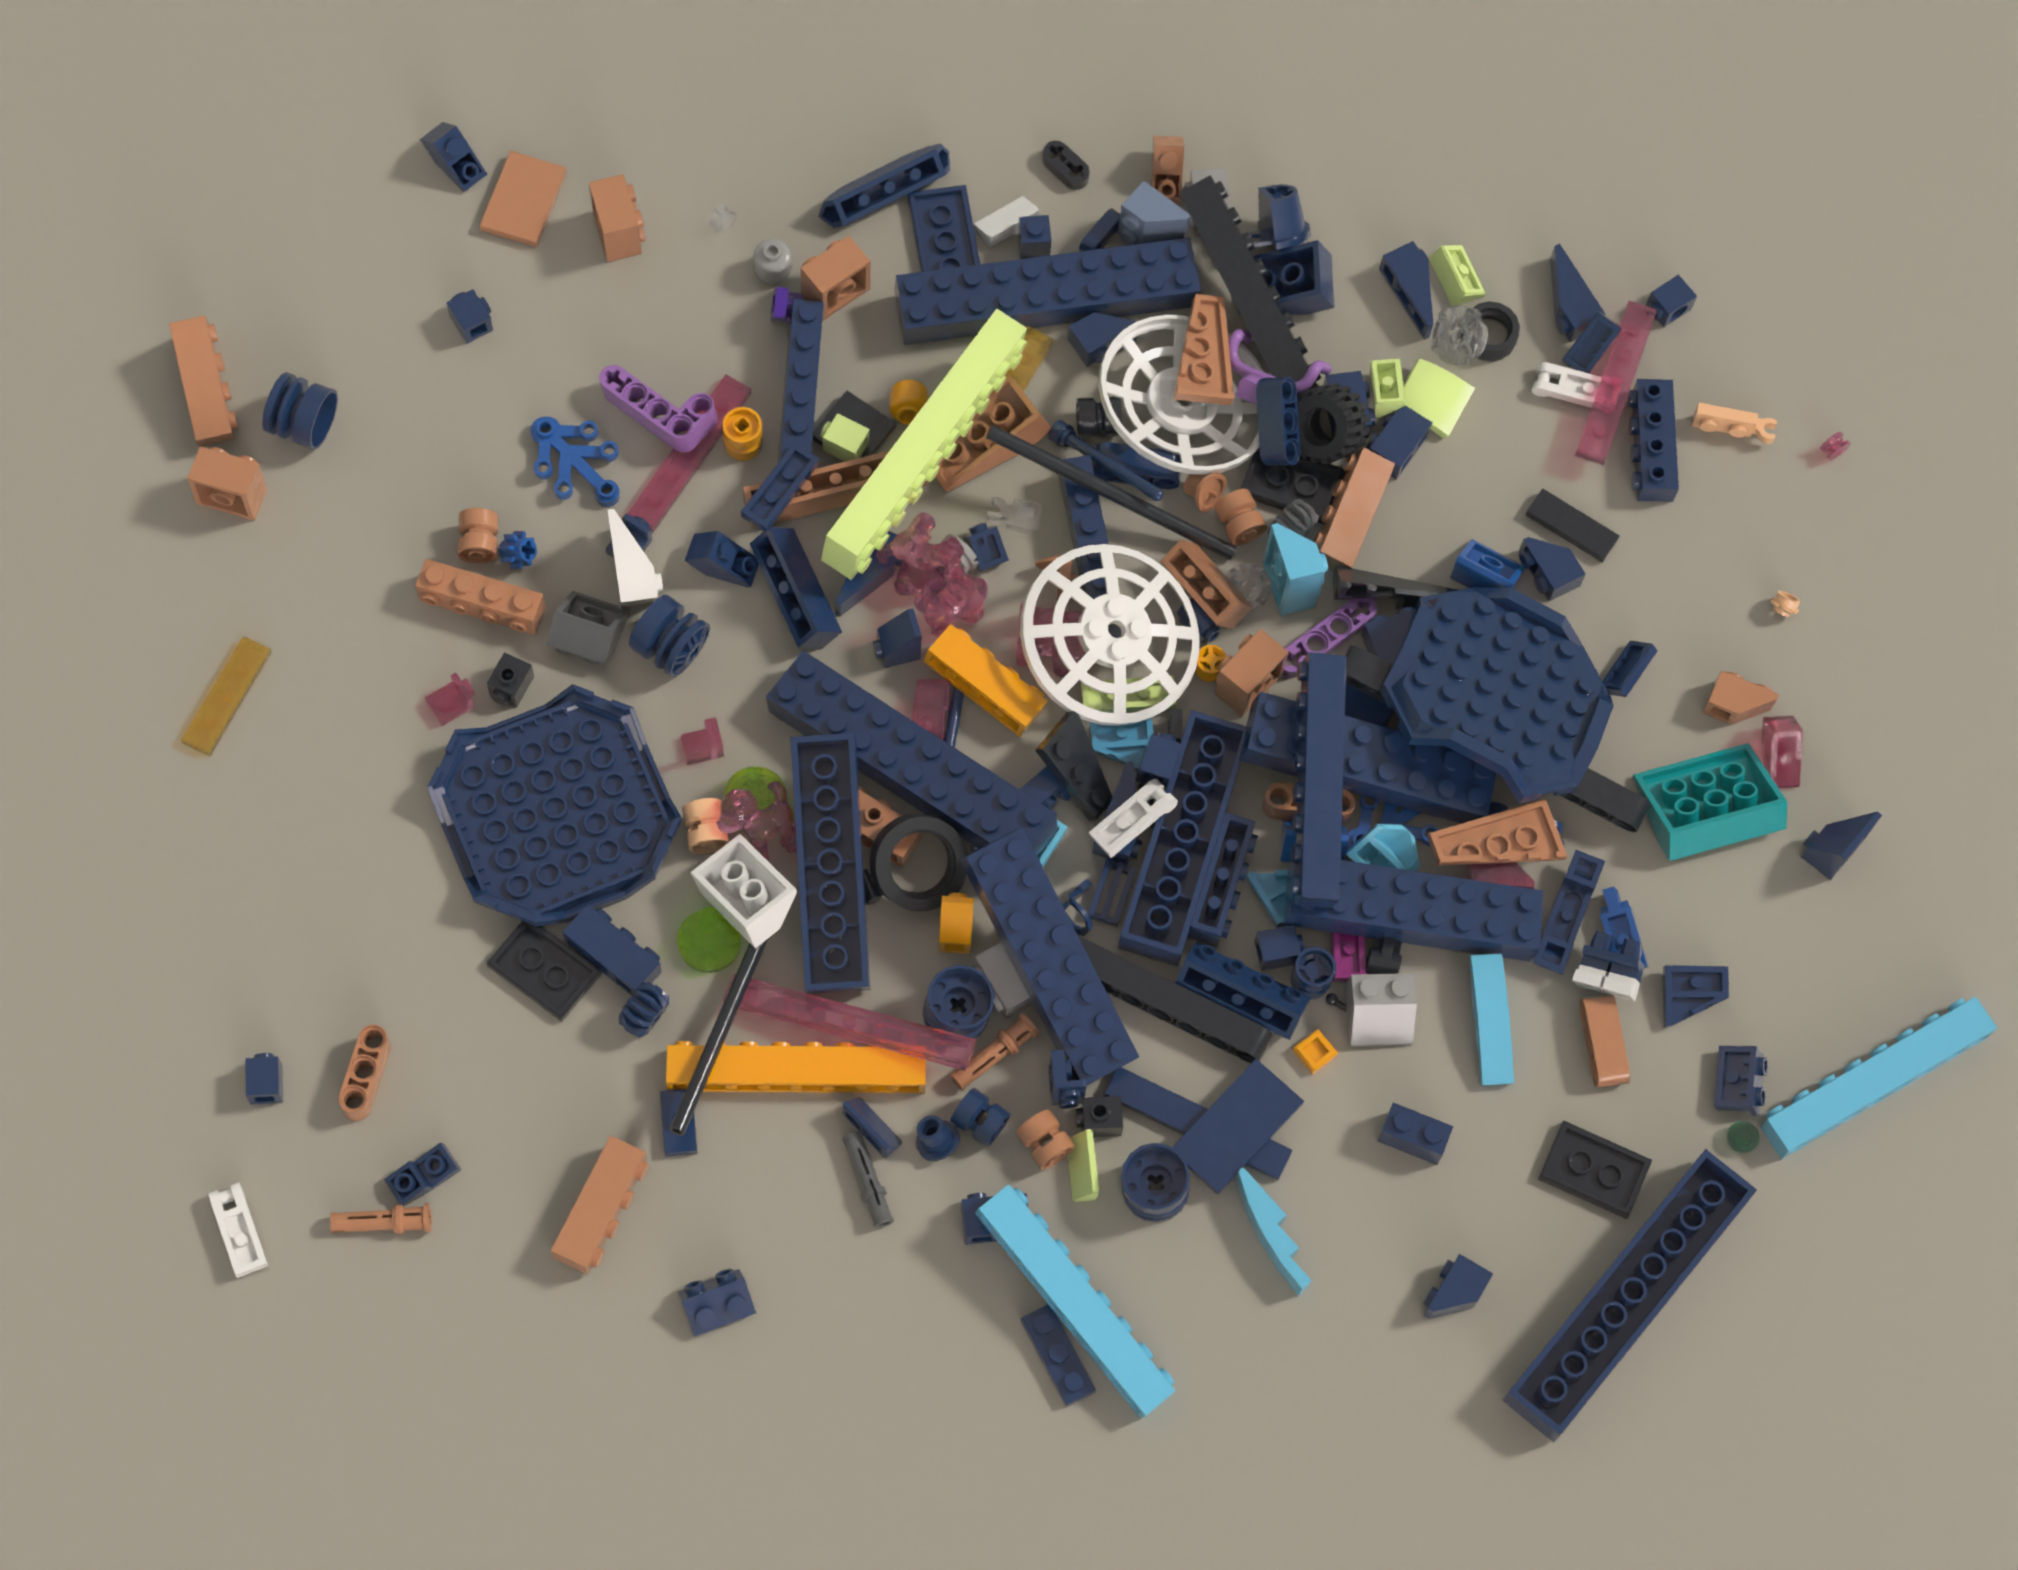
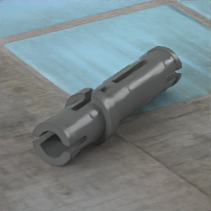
[842,1131,894,1229]

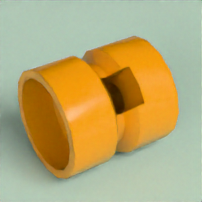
[722,407,763,461]

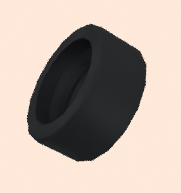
[1461,301,1520,362]

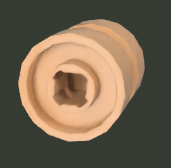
[682,798,729,854]

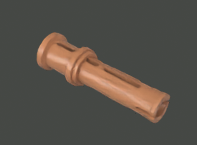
[950,1013,1040,1091]
[330,1203,432,1234]

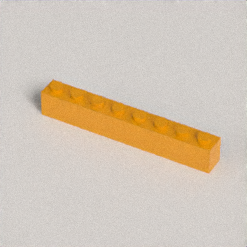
[666,1041,926,1093]

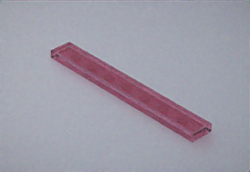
[723,974,976,1071]

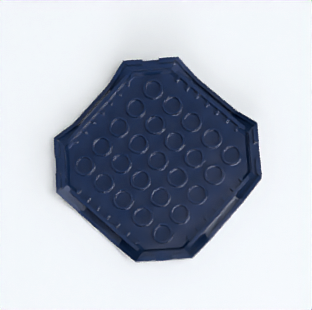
[1379,587,1614,804]
[427,684,682,926]

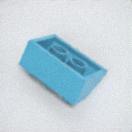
[1262,523,1328,616]

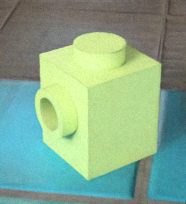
[820,413,870,461]

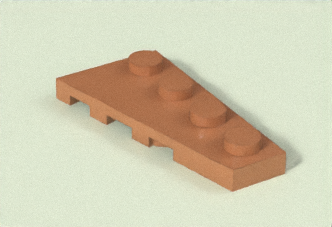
[1173,294,1234,405]
[1427,799,1568,866]

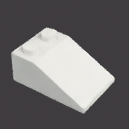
[608,509,663,607]

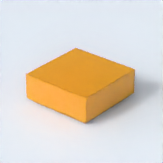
[1292,1029,1338,1075]

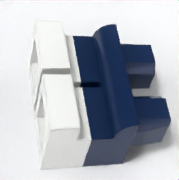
[1572,931,1645,1001]

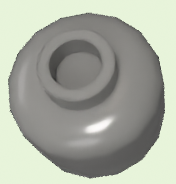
[753,239,792,283]

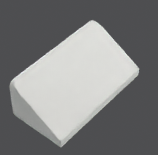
[973,196,1040,248]

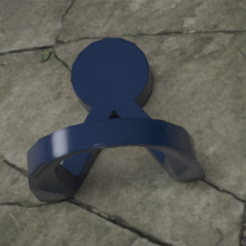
[1062,879,1093,936]

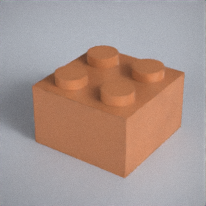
[589,174,645,262]
[801,235,871,321]
[187,446,267,521]
[1214,628,1289,717]

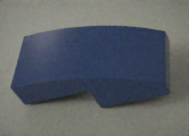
[384,1142,461,1207]

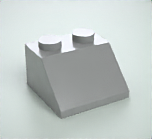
[1344,973,1417,1047]

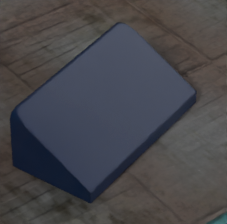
[843,1097,902,1158]

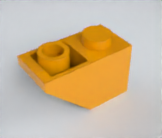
[938,893,974,954]

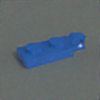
[1600,886,1649,968]

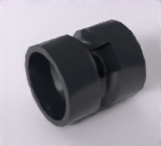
[1076,397,1122,437]

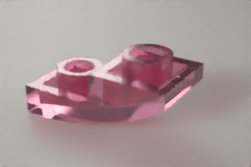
[912,679,949,741]

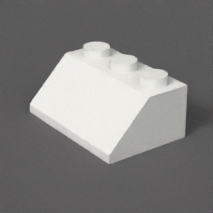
[690,834,797,948]

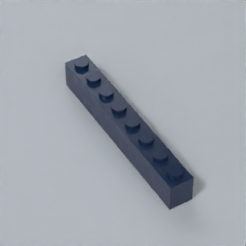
[1290,652,1346,908]

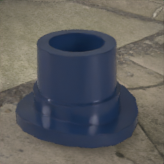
[916,1115,960,1162]

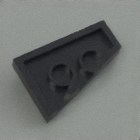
[1035,711,1113,821]

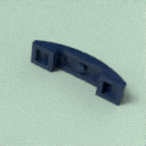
[1533,850,1605,975]

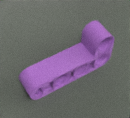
[599,365,718,453]

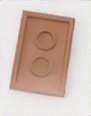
[480,151,567,247]

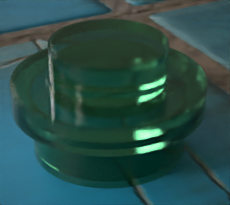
[1727,1121,1760,1153]

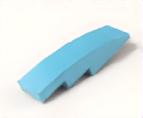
[1470,953,1514,1085]
[1235,1167,1312,1296]

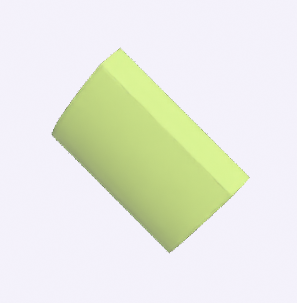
[1396,359,1475,438]

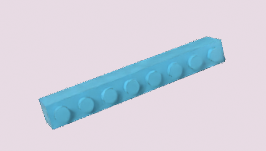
[1760,996,1998,1159]
[975,1184,1176,1419]

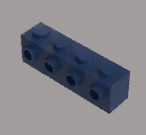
[1627,379,1679,502]
[749,527,842,648]
[1187,812,1258,947]
[1175,942,1311,1040]

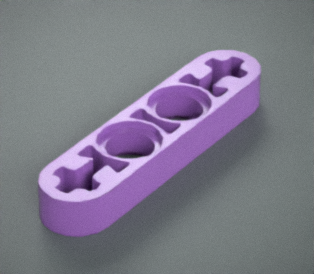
[1283,598,1377,678]

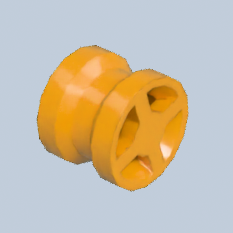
[1195,645,1227,682]

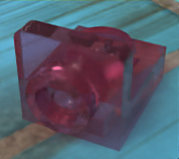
[425,673,475,726]

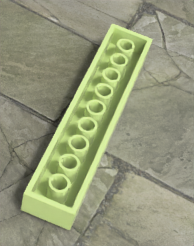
[821,309,1027,580]

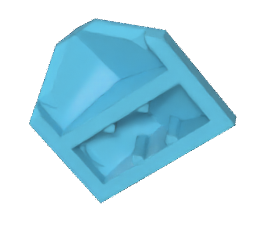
[1346,824,1420,871]

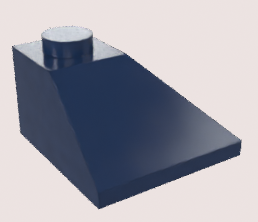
[1801,811,1882,880]

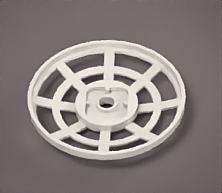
[1098,315,1264,475]
[1020,544,1199,726]

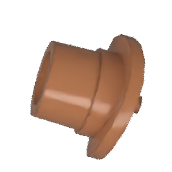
[1183,472,1227,513]

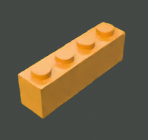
[923,624,1048,738]

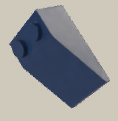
[1238,240,1334,316]

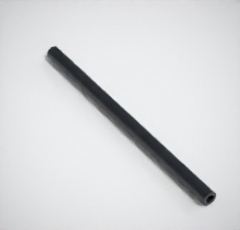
[986,424,1237,560]
[669,938,769,1136]

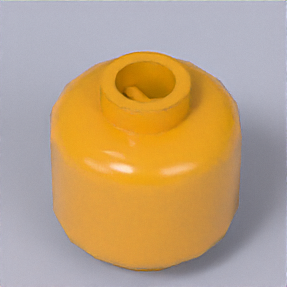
[889,379,929,425]

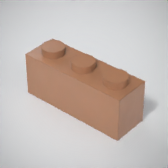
[1161,539,1253,629]

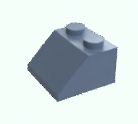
[1118,181,1191,245]

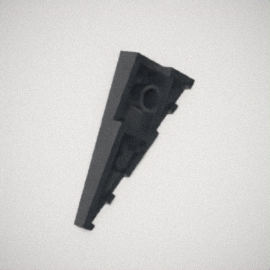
[1332,565,1458,610]

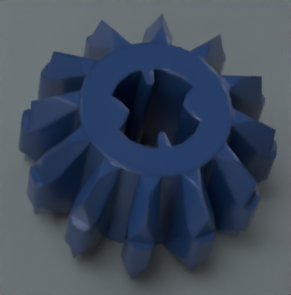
[619,981,669,1038]

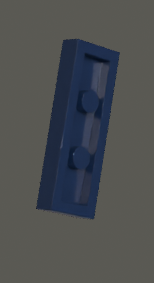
[741,443,819,533]
[1020,1304,1096,1408]

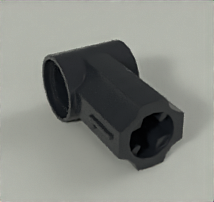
[1366,937,1402,974]

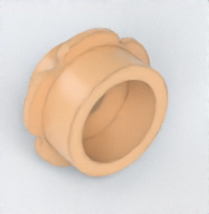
[1771,591,1800,617]

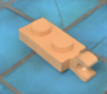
[1691,403,1777,444]

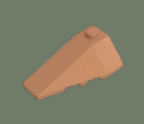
[935,374,1051,492]

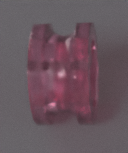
[1820,432,1851,461]

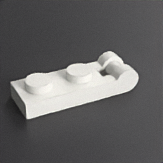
[1532,362,1621,413]
[1089,779,1178,858]
[208,1182,268,1278]

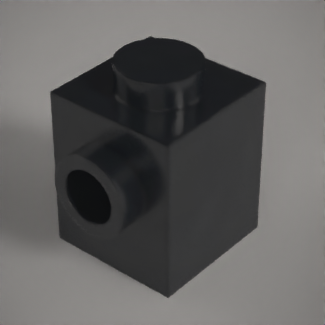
[487,652,534,707]
[1075,1096,1123,1137]

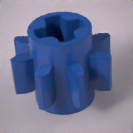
[498,531,537,569]

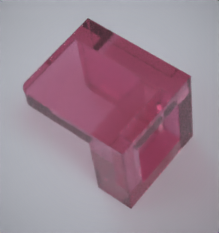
[681,717,724,765]

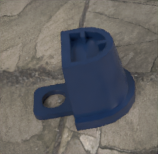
[1242,184,1311,250]

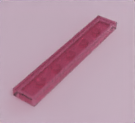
[1575,301,1657,465]
[627,374,751,533]

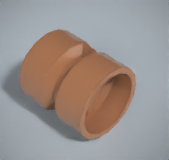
[1214,489,1268,546]
[457,508,499,563]
[1016,1109,1075,1170]

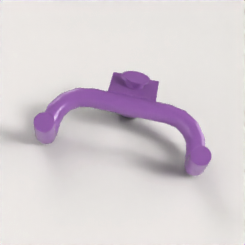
[1228,329,1332,405]

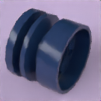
[262,372,338,450]
[628,595,711,677]
[922,965,995,1046]
[1121,1143,1190,1222]

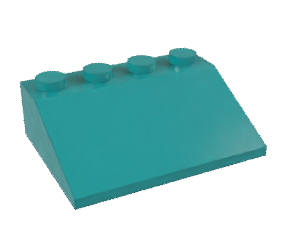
[1633,743,1787,861]

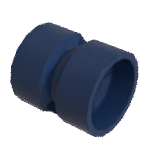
[1291,947,1336,999]
[950,1087,1011,1148]

